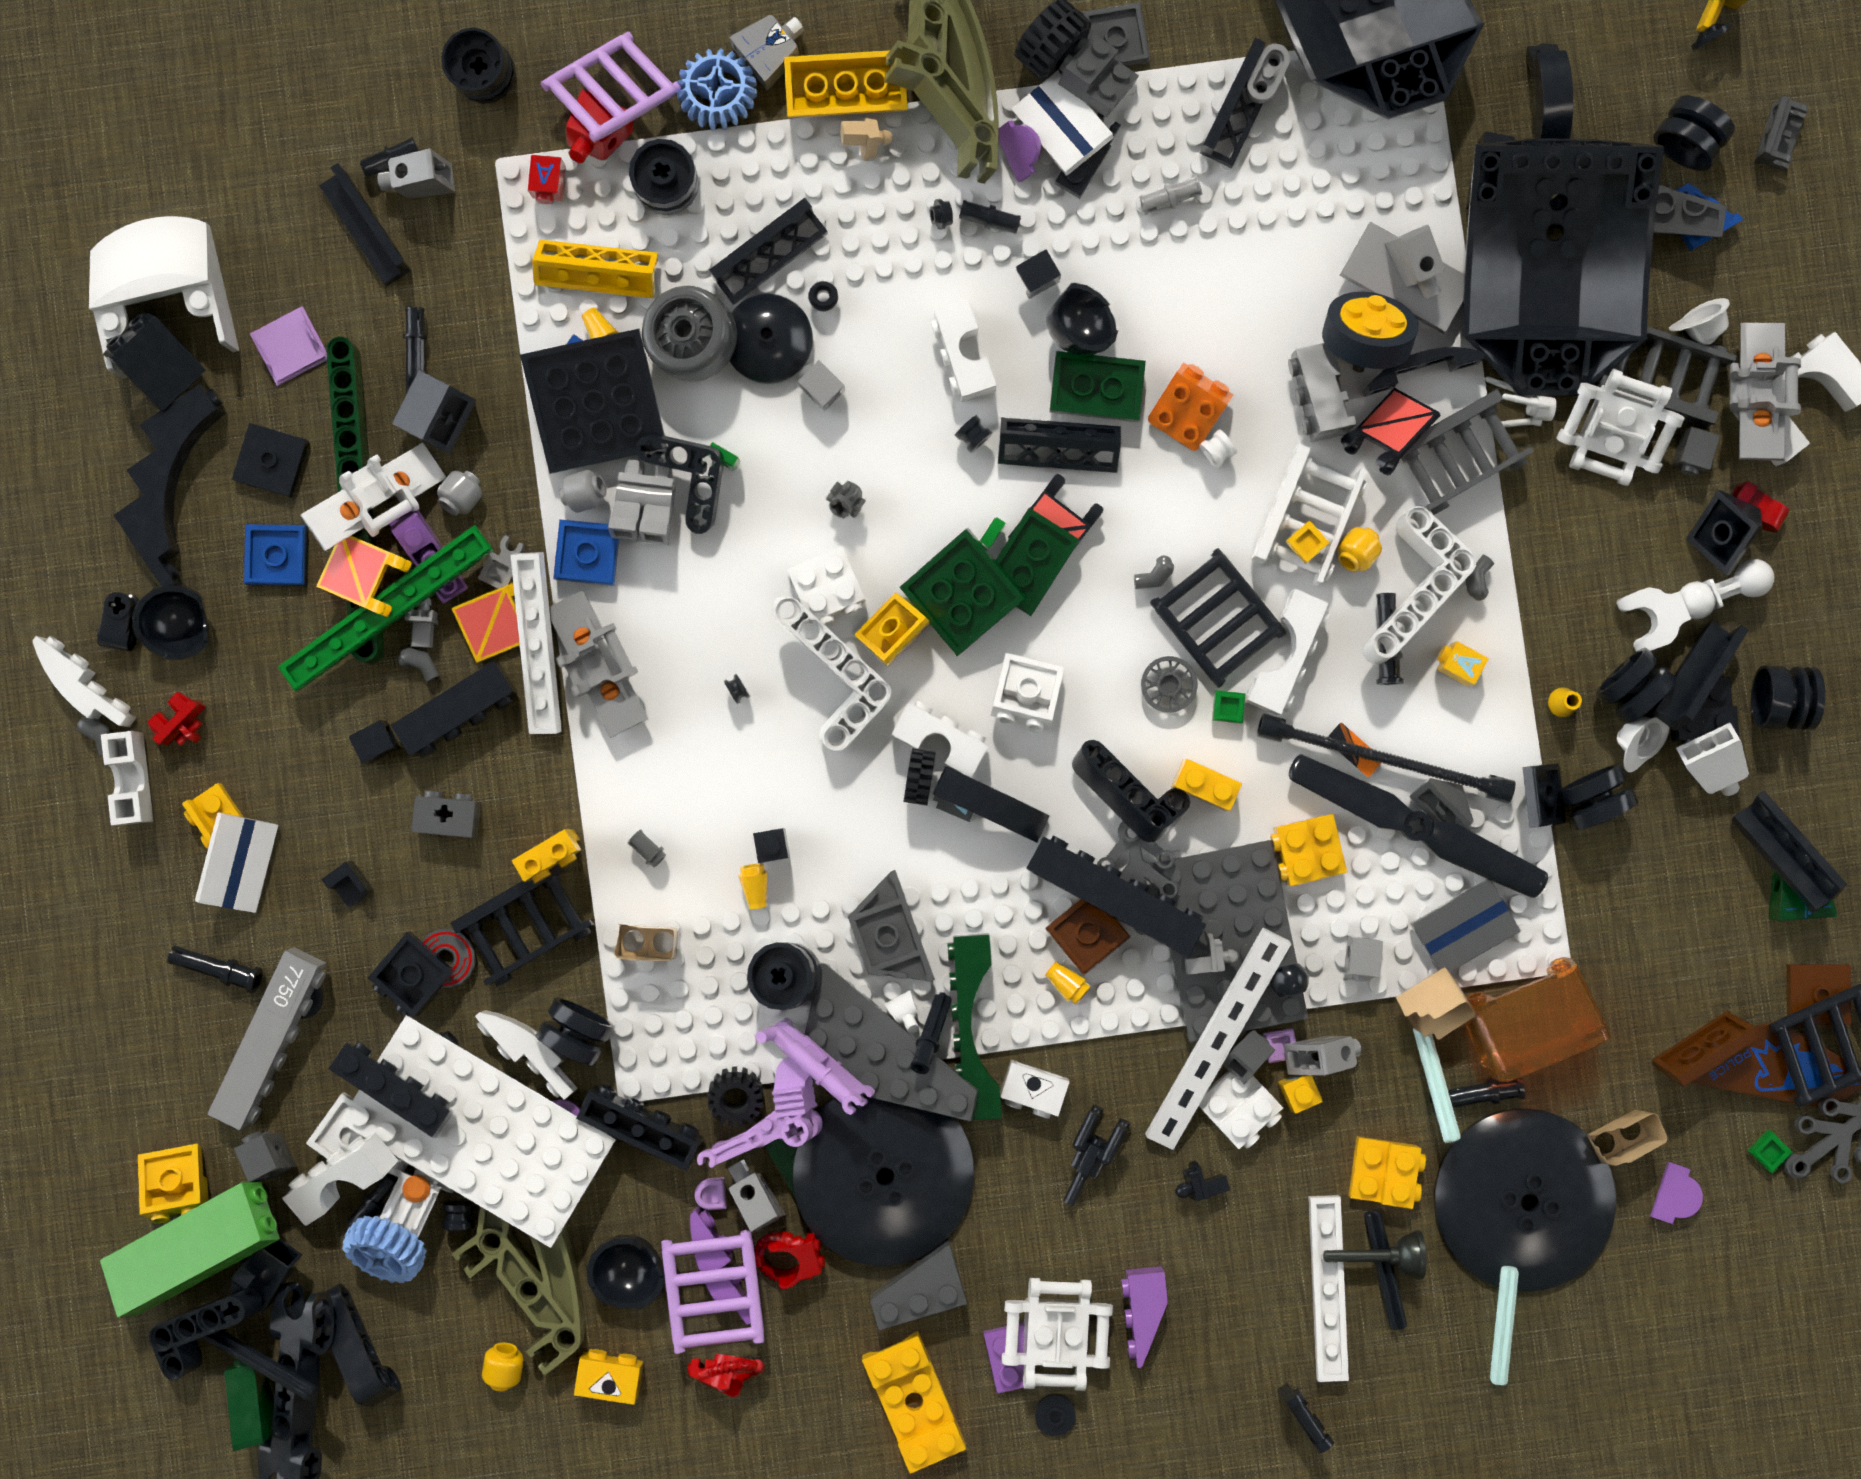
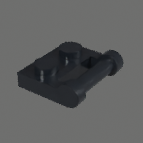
[1277,1383,1334,1453]

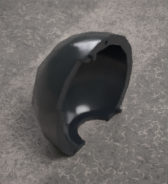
[1046,282,1119,356]
[132,584,209,660]
[586,1235,665,1310]

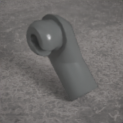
[1465,554,1494,601]
[1134,555,1174,589]
[397,648,440,683]
[77,716,110,755]

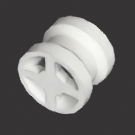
[1199,429,1237,468]

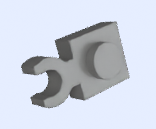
[478,536,525,589]

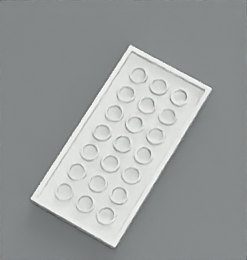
[339,1015,616,1248]

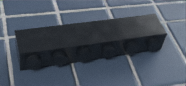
[1026,835,1206,958]

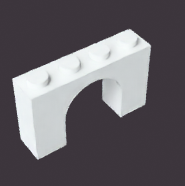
[1733,332,1861,466]

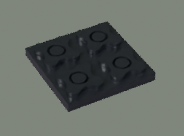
[520,328,668,474]

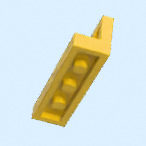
[532,239,658,298]

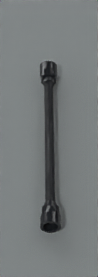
[1257,713,1516,804]

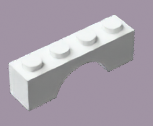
[1245,589,1330,716]
[282,1133,399,1226]

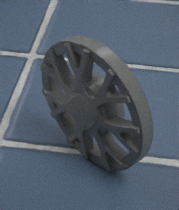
[1141,656,1198,713]

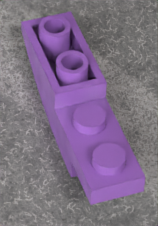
[690,1206,750,1325]

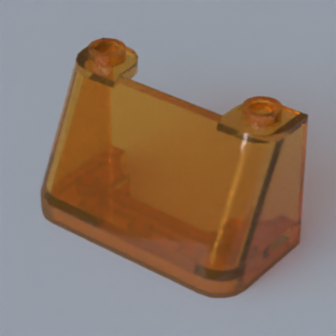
[1466,957,1611,1082]

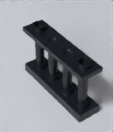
[450,864,595,987]

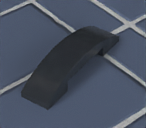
[1362,347,1485,397]
[933,766,1050,843]

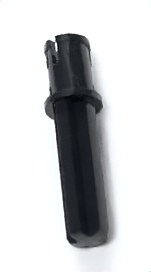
[403,307,427,393]
[910,992,952,1074]

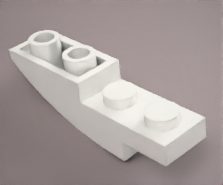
[32,636,137,727]
[475,1010,578,1100]

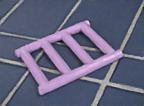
[540,32,682,143]
[661,1230,764,1354]

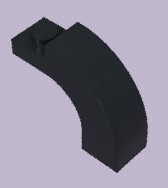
[1526,43,1573,139]

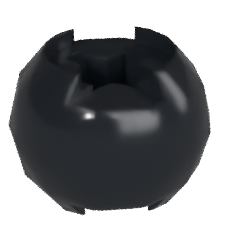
[1270,963,1309,997]

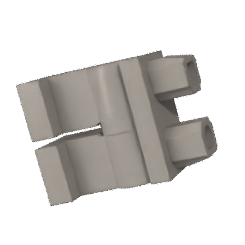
[608,459,676,545]

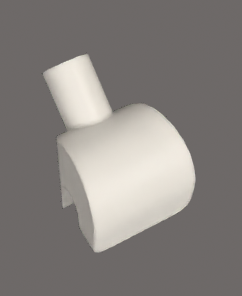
[885,990,919,1034]

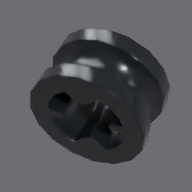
[724,674,750,704]

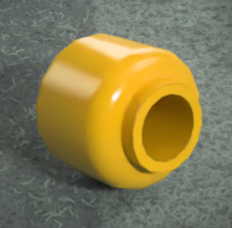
[1337,527,1382,572]
[482,1342,524,1392]

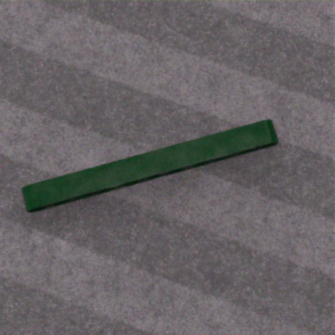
[326,336,385,664]

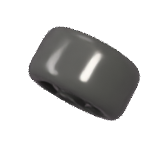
[642,286,737,382]

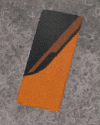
[1328,723,1381,777]

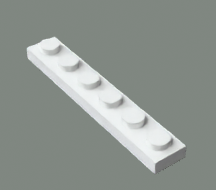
[510,552,562,734]
[1308,1195,1349,1382]

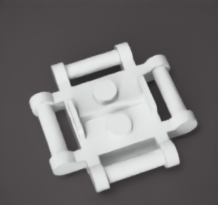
[1557,369,1685,486]
[1002,1278,1113,1391]

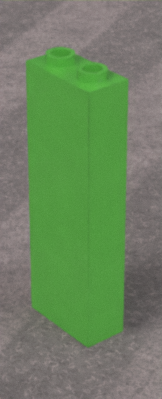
[100,1182,280,1318]

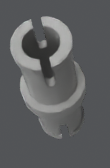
[1139,176,1202,215]

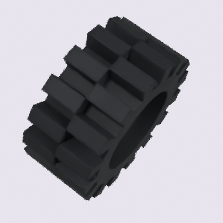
[903,748,936,806]
[708,1066,763,1127]

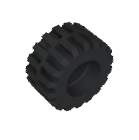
[1014,0,1092,81]

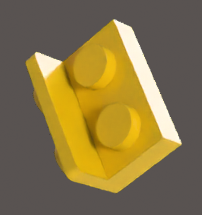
[182,783,243,849]

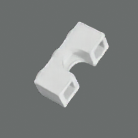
[930,300,997,402]
[891,701,988,778]
[101,731,153,825]

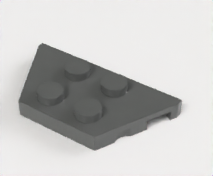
[848,870,935,981]

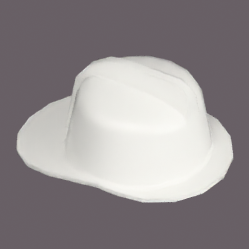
[1669,298,1730,345]
[1617,716,1669,772]

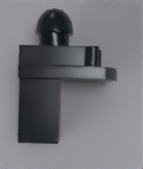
[1175,1160,1230,1201]

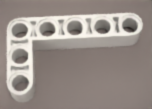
[1363,506,1476,665]
[771,595,891,751]

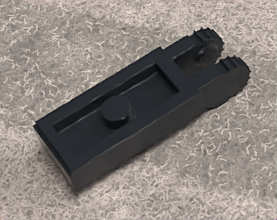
[1054,112,1121,199]

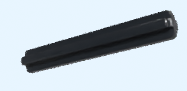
[1364,1210,1407,1330]

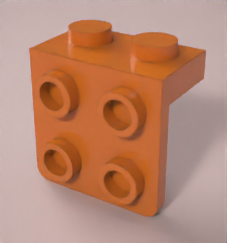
[1148,362,1234,451]

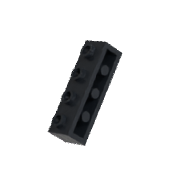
[391,661,518,758]
[328,1041,454,1138]
[576,1084,704,1171]

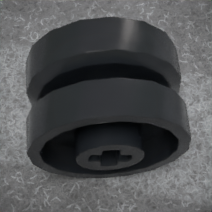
[1653,95,1735,171]
[629,139,699,216]
[1596,647,1677,724]
[1558,763,1639,830]
[747,942,822,1010]
[535,997,615,1066]

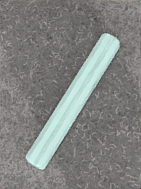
[1413,1028,1461,1143]
[1490,1266,1519,1385]

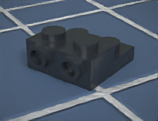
[1671,677,1739,745]
[368,931,455,1018]

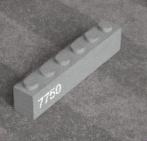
[207,947,326,1130]

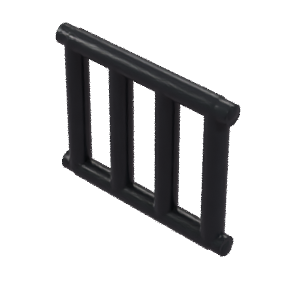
[1150,548,1287,688]
[1769,984,1861,1108]

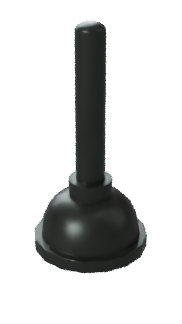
[1323,1230,1426,1280]

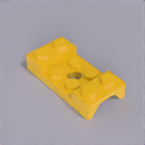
[862,1331,966,1474]

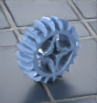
[677,48,757,131]
[342,1216,426,1283]

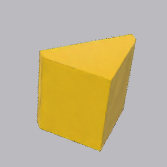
[854,592,929,667]

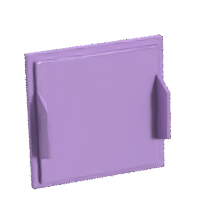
[250,306,327,386]

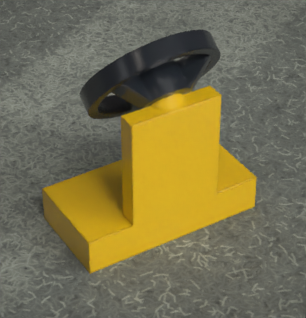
[1691,0,1749,51]

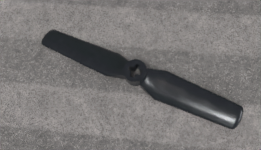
[1289,754,1548,898]

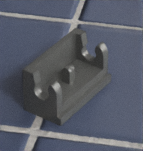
[1754,96,1809,171]

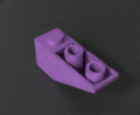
[390,510,468,604]
[1121,1266,1168,1368]

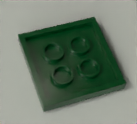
[899,528,1027,656]

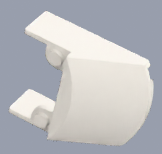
[89,216,239,379]

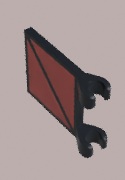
[1341,387,1441,476]
[1008,474,1104,548]

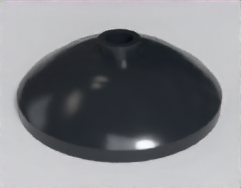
[730,294,813,384]

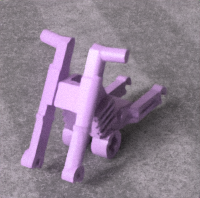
[697,1018,875,1168]

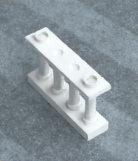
[1251,444,1368,586]

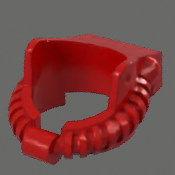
[754,1231,825,1289]
[688,1354,766,1398]

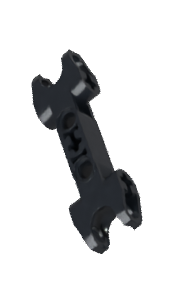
[258,1282,334,1479]

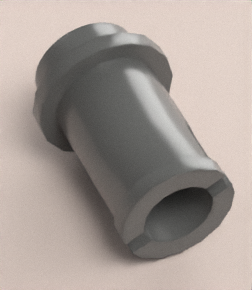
[627,829,666,868]

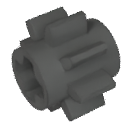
[826,481,866,519]

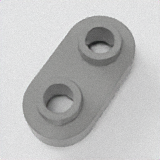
[1246,44,1290,104]

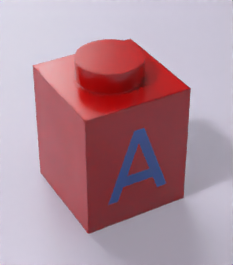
[528,155,566,204]

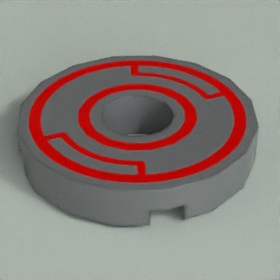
[421,929,476,988]

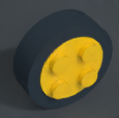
[1322,292,1418,373]

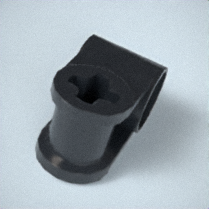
[97,592,139,652]

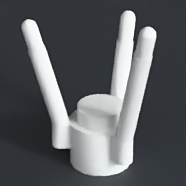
[1485,376,1556,427]

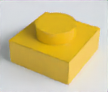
[1285,520,1330,564]

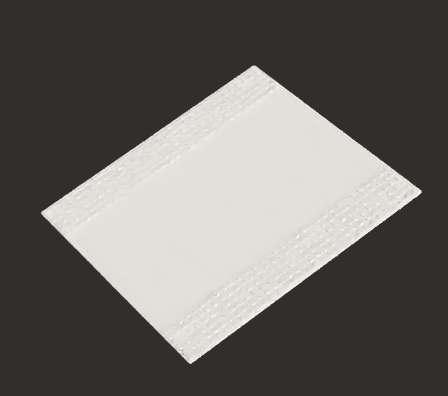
[495,50,1572,1101]

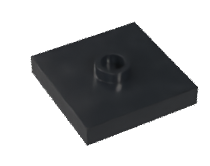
[232,423,309,498]
[1522,763,1566,828]

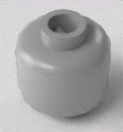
[559,470,607,513]
[437,471,482,516]

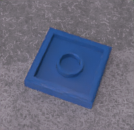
[553,519,619,586]
[244,524,308,586]

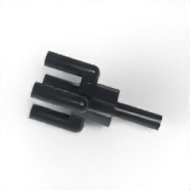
[1063,1104,1131,1206]

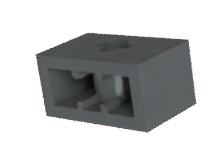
[411,791,481,838]
[234,1131,297,1182]

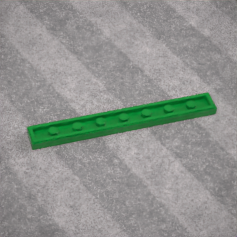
[278,525,494,692]

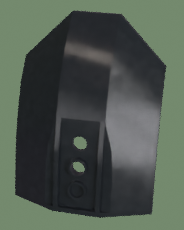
[1274,0,1484,120]
[1463,139,1664,396]

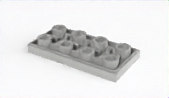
[1339,221,1465,334]

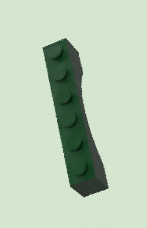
[947,933,1002,1121]

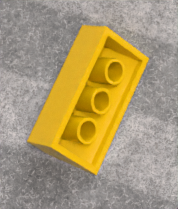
[784,50,908,118]

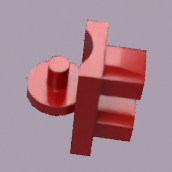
[147,692,206,746]

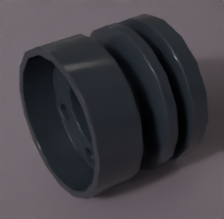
[441,27,516,104]
[1751,665,1826,730]

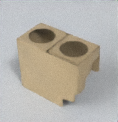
[614,924,678,961]
[1396,967,1476,1040]
[1587,1110,1667,1166]

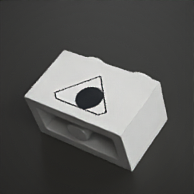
[1000,1060,1070,1119]

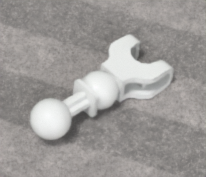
[1616,559,1774,652]

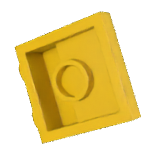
[1270,814,1347,887]
[511,829,581,883]
[1348,1136,1426,1209]
[138,1144,208,1223]

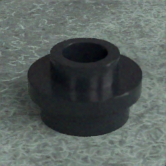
[929,199,953,230]
[808,281,838,312]

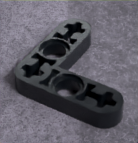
[636,434,724,534]

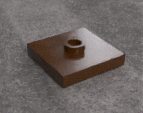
[1045,899,1131,976]
[1787,964,1852,1025]

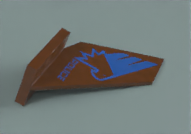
[1652,1011,1861,1110]

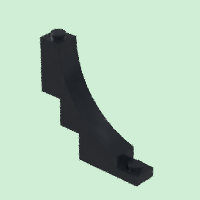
[113,384,225,586]

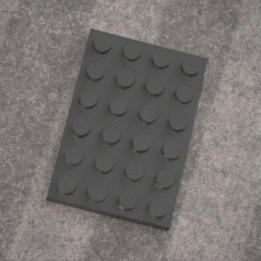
[1153,840,1308,1042]

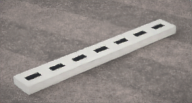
[1145,928,1291,1150]

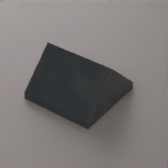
[1686,490,1762,575]

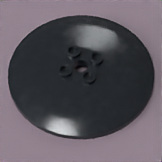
[792,1096,974,1266]
[1434,1108,1616,1291]

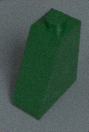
[224,1359,274,1451]

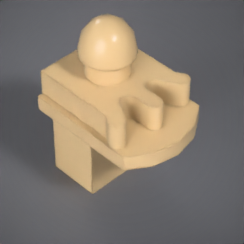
[840,118,893,161]

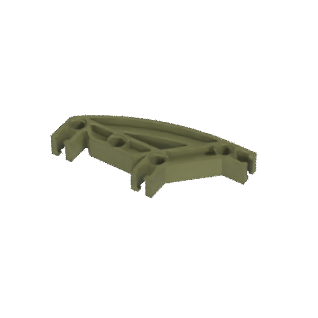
[884,0,999,184]
[452,1206,585,1376]

